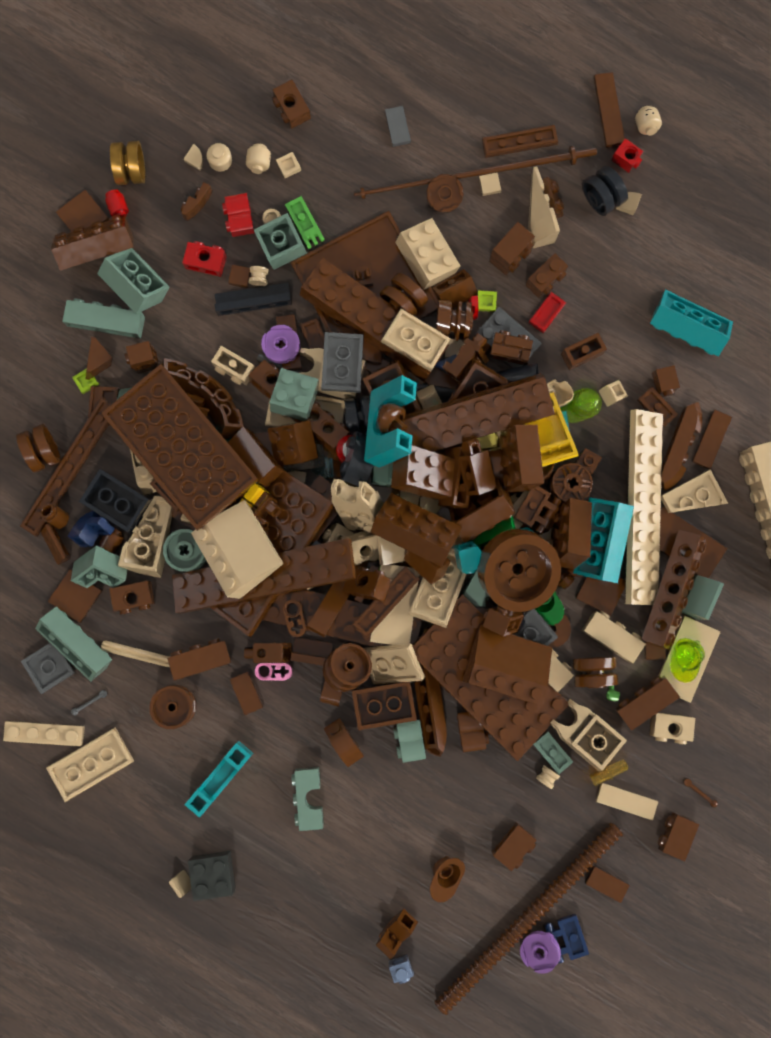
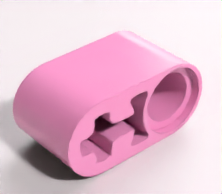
[255,663,293,681]

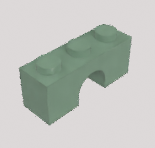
[291,767,324,831]

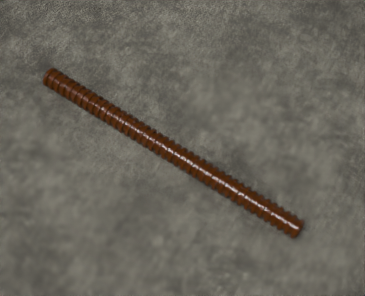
[435,822,623,1015]

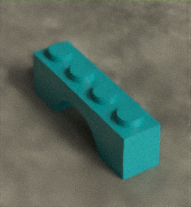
[454,527,534,574]
[185,741,254,818]

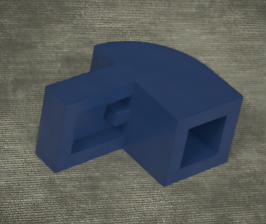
[68,511,115,547]

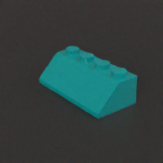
[650,289,733,357]
[573,497,634,583]

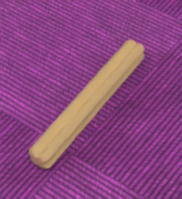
[101,641,170,668]

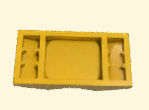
[523,392,578,467]

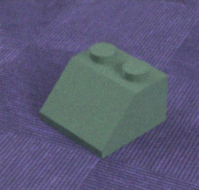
[682,575,724,620]

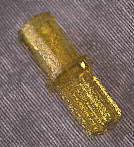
[589,759,629,786]

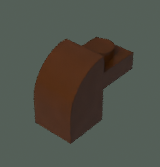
[324,718,364,767]
[376,909,418,959]

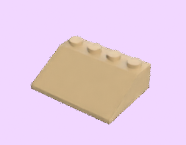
[191,500,284,599]

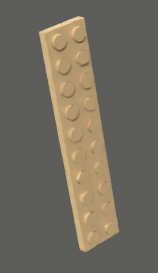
[625,409,663,605]

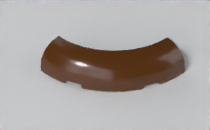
[162,358,244,439]

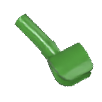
[606,686,620,702]

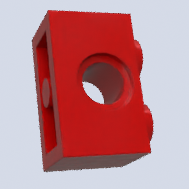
[182,241,227,277]

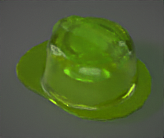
[560,388,602,423]
[670,638,705,683]

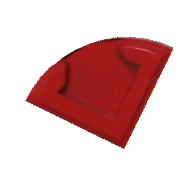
[468,296,478,320]

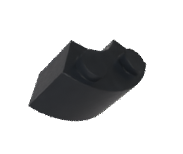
[339,430,373,487]

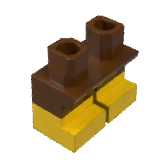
[239,483,281,531]

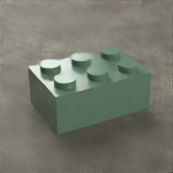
[97,248,170,314]

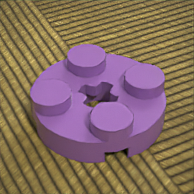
[261,325,300,364]
[520,931,561,974]

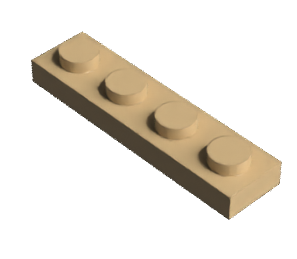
[3,721,85,746]

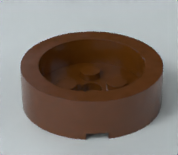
[477,529,561,612]

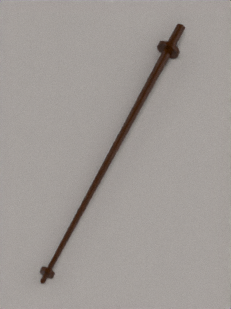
[354,146,597,199]

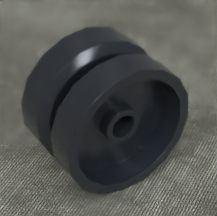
[582,166,628,216]
[344,394,371,436]

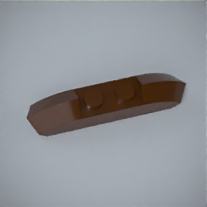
[661,402,702,491]
[414,665,447,757]

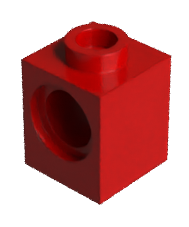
[611,138,644,173]

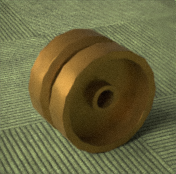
[110,141,145,185]

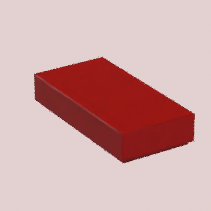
[528,292,566,334]

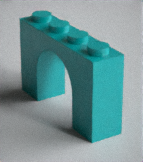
[364,375,417,468]

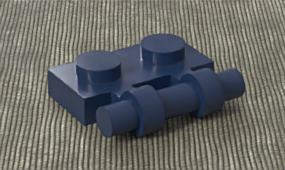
[544,914,589,964]

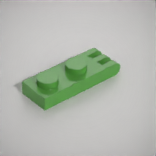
[285,196,325,249]

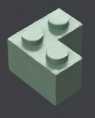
[71,546,127,588]

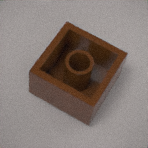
[489,222,535,275]
[268,420,318,466]

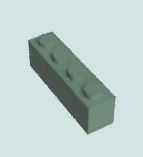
[62,298,145,339]
[35,606,112,682]

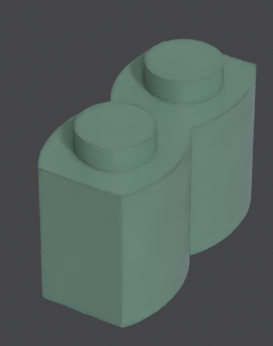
[393,718,426,763]

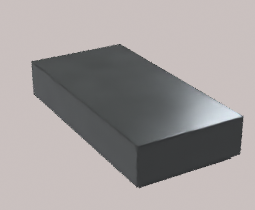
[385,106,411,147]

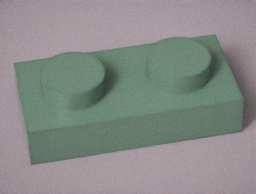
[533,731,573,775]

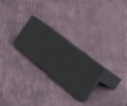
[214,283,292,316]

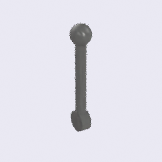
[71,690,108,716]

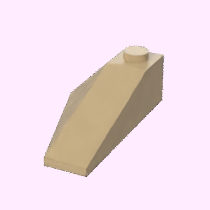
[528,167,560,248]
[118,496,173,578]

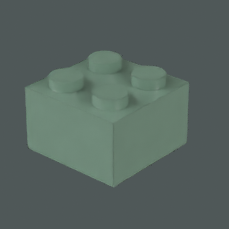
[254,213,307,270]
[269,368,319,421]

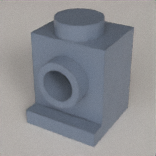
[389,955,414,984]

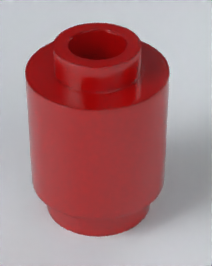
[105,189,129,217]

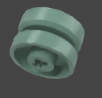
[163,529,207,573]

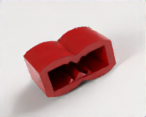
[222,193,254,237]

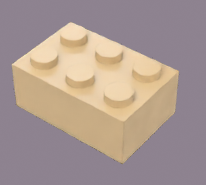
[395,218,460,290]

